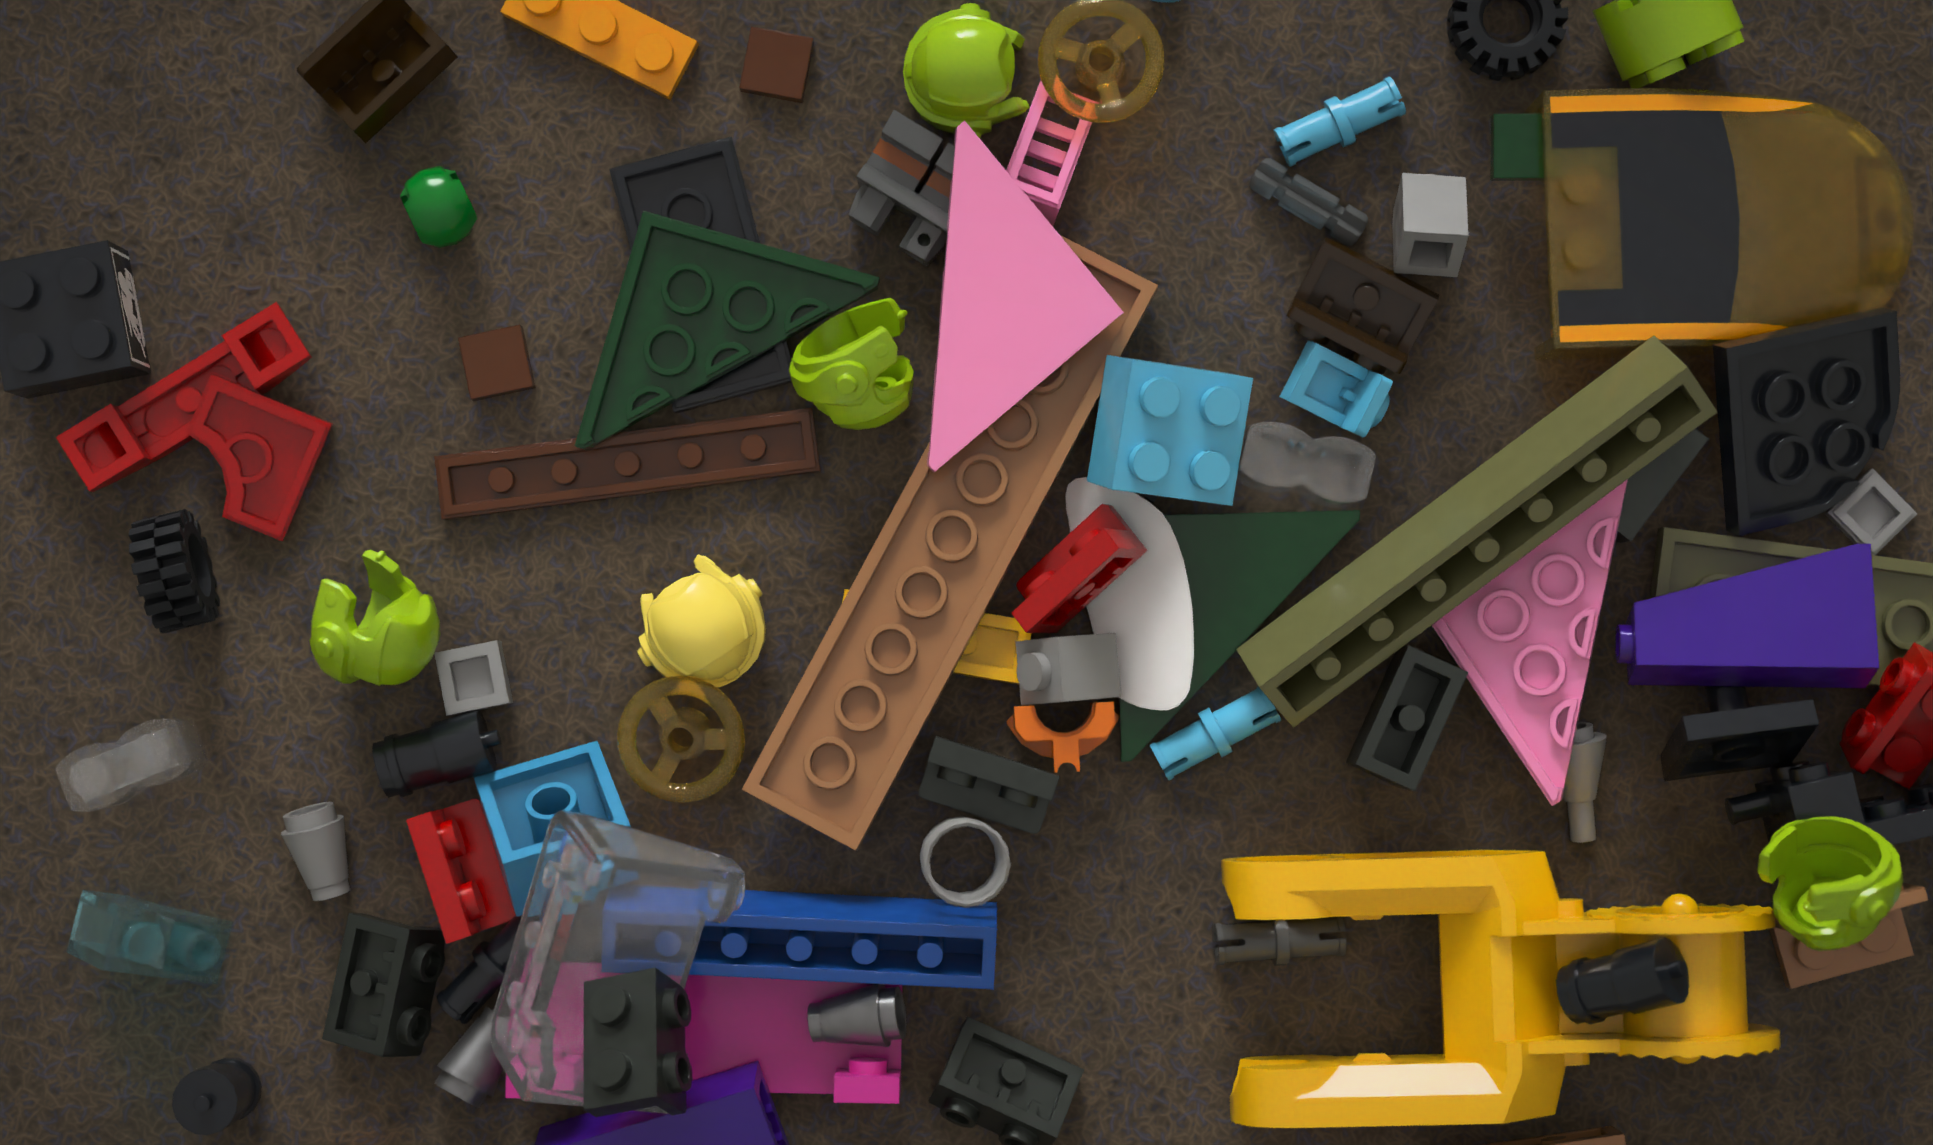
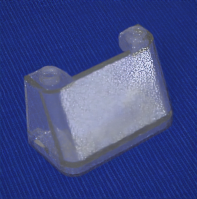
[491,810,745,1114]

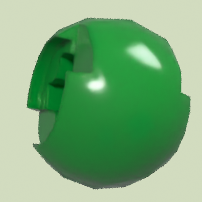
[400,166,478,248]

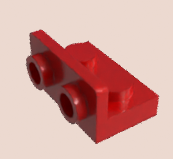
[1011,504,1148,633]
[1839,642,1933,789]
[406,798,516,944]

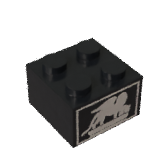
[0,240,151,399]

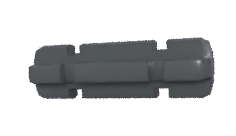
[1249,158,1369,246]

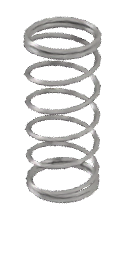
[919,816,1011,907]

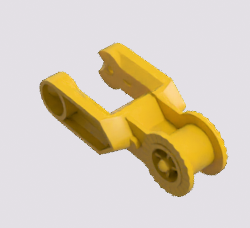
[1221,849,1781,1128]

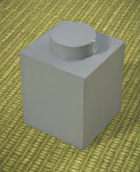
[1392,173,1469,277]
[1015,633,1121,706]

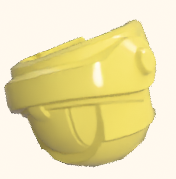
[637,554,766,690]

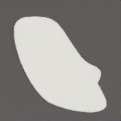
[1065,477,1194,710]

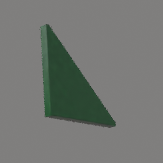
[575,211,880,451]
[1119,510,1360,762]

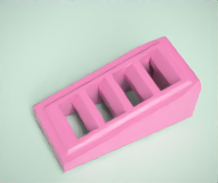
[1006,81,1099,226]

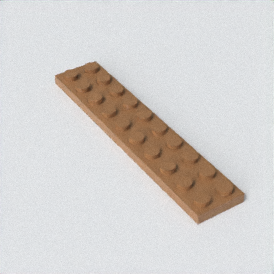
[742,235,1158,851]

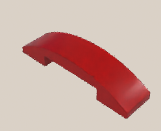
[56,302,312,492]

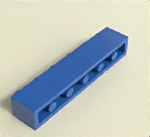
[602,884,997,990]

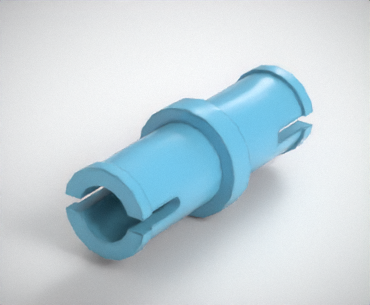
[1273,76,1406,167]
[1150,686,1281,780]

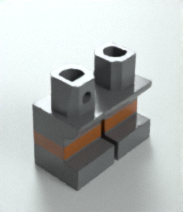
[849,110,955,267]

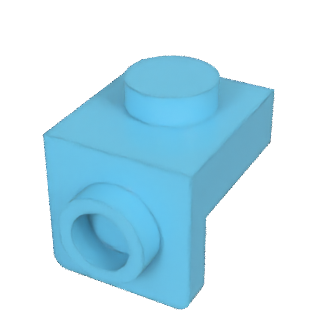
[1280,340,1393,438]

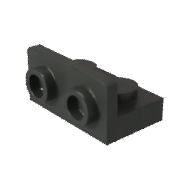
[918,736,1060,834]
[322,913,445,1057]
[928,1016,1084,1145]

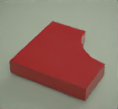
[186,374,333,542]

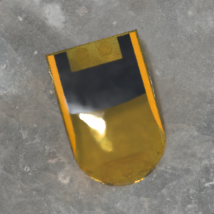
[1525,88,1914,360]

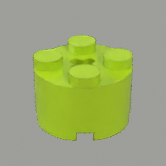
[1592,0,1744,91]

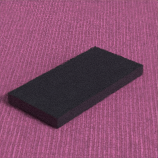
[609,137,792,414]

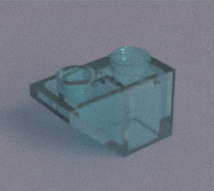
[66,889,233,984]

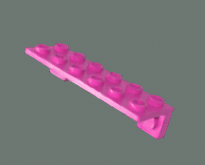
[505,960,903,1104]

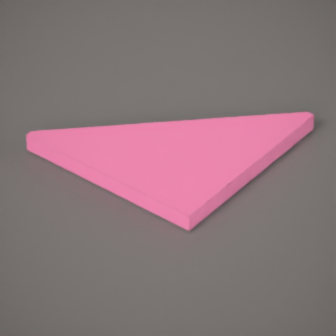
[927,120,1124,472]
[1432,479,1628,806]

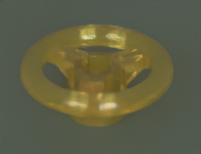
[1038,0,1165,123]
[617,676,745,803]

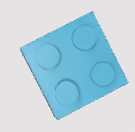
[1087,355,1253,506]

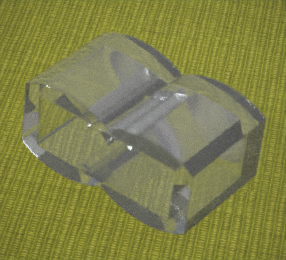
[1237,422,1376,508]
[54,718,210,812]

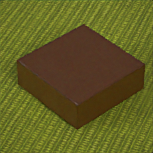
[739,26,814,103]
[458,324,535,401]

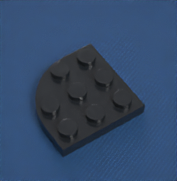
[1713,307,1900,536]

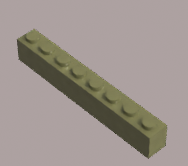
[1236,335,1717,728]

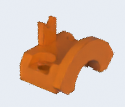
[1006,702,1119,773]

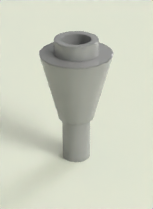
[1563,722,1607,843]

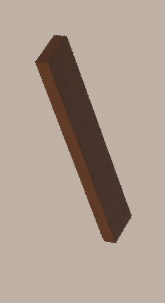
[434,408,821,520]

